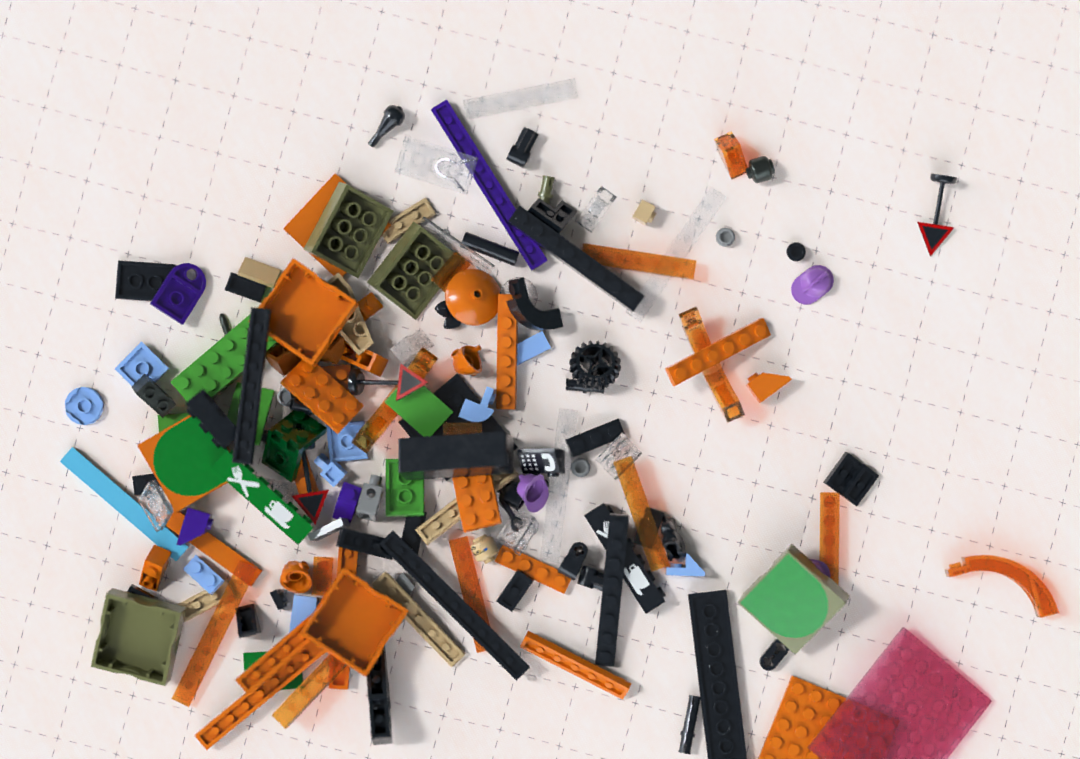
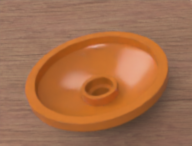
[445,269,501,326]

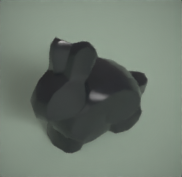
[661,515,686,561]

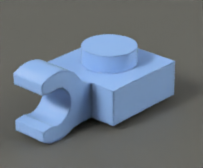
[314,453,348,487]

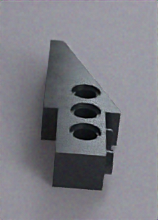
[367,646,393,745]

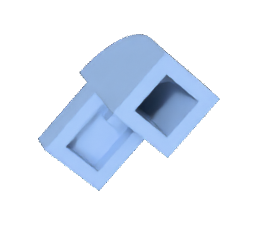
[458,387,496,423]

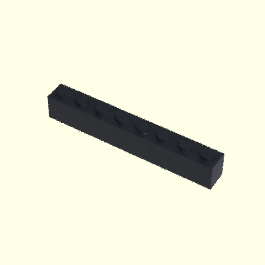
[508,205,644,313]

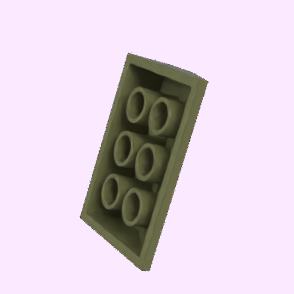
[303,182,394,278]
[367,222,462,320]

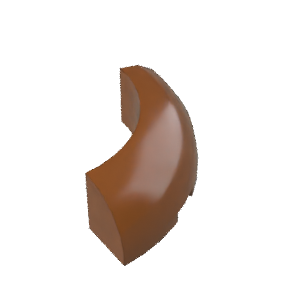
[266,335,345,376]

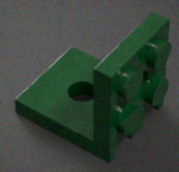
[261,410,327,483]

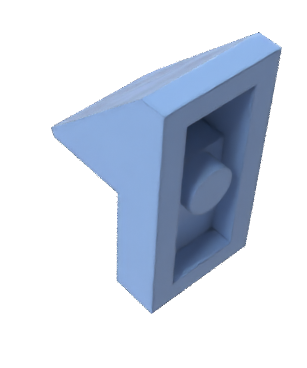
[665,553,705,576]

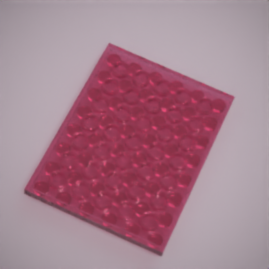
[808,627,992,759]

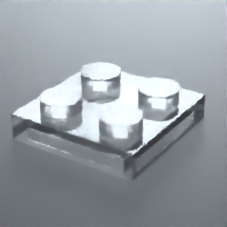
[138,480,174,532]

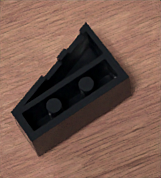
[185,389,236,449]

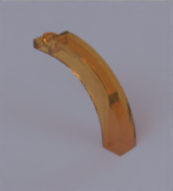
[678,307,745,423]
[351,347,438,454]
[944,555,1059,618]

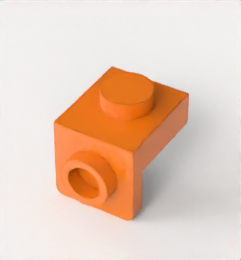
[357,292,384,322]

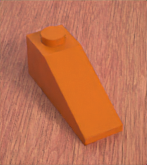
[341,340,388,377]

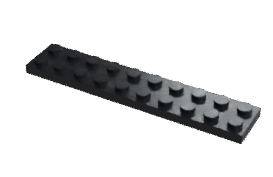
[688,590,747,759]

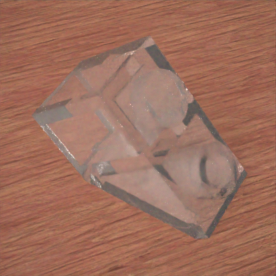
[576,186,617,233]
[390,330,435,368]

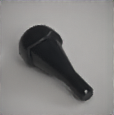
[368,105,405,148]

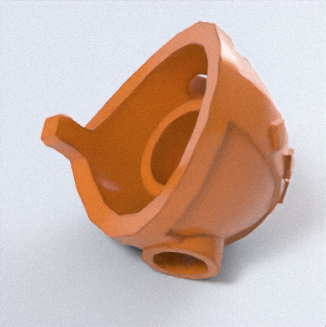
[451,345,482,376]
[280,561,312,593]

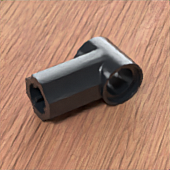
[506,127,539,168]
[577,565,604,591]

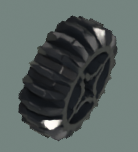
[569,340,621,391]

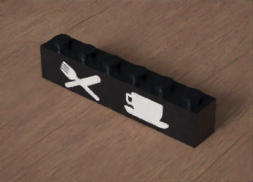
[584,503,666,614]

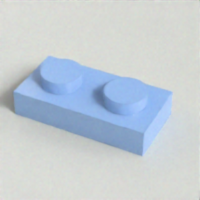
[183,555,225,595]

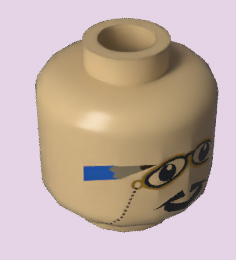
[470,534,499,564]

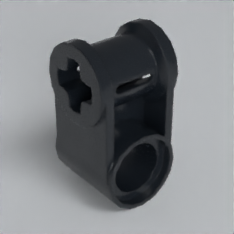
[557,542,588,580]

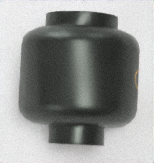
[746,156,775,183]

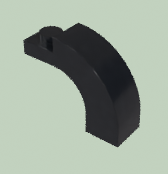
[506,277,563,331]

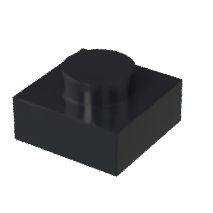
[270,589,288,610]

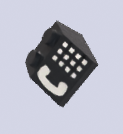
[517,448,565,477]

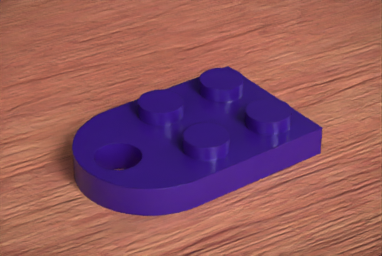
[149,263,206,325]

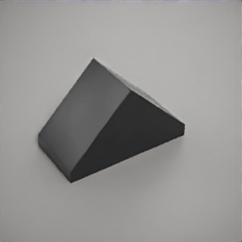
[235,603,261,639]

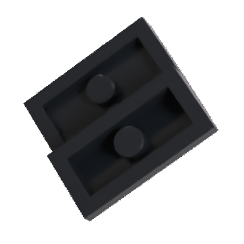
[823,452,879,506]

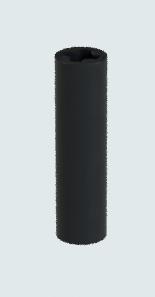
[461,232,520,266]

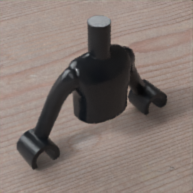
[497,479,549,532]

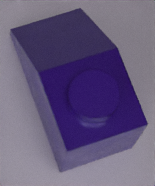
[332,482,362,524]
[176,507,214,546]

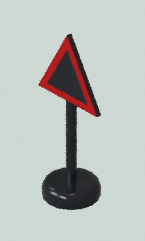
[917,173,957,257]
[348,364,429,401]
[291,442,329,525]

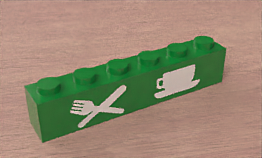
[211,450,314,545]

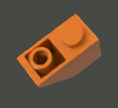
[139,545,172,592]

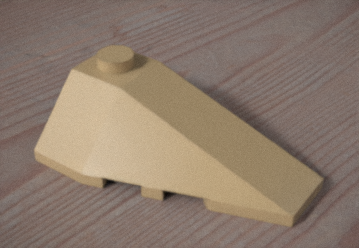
[327,273,374,356]

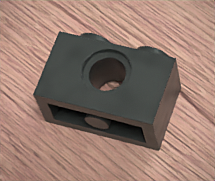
[132,373,176,418]

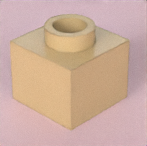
[632,199,656,225]

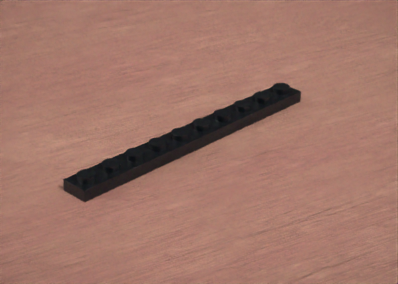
[380,530,530,681]

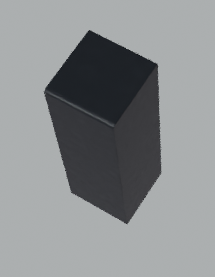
[398,431,514,480]

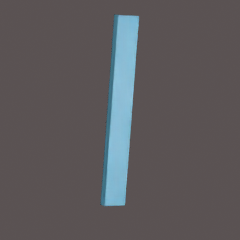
[60,447,189,561]

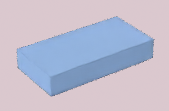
[517,331,551,366]

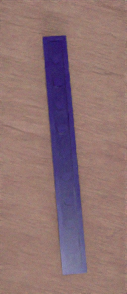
[431,99,548,271]

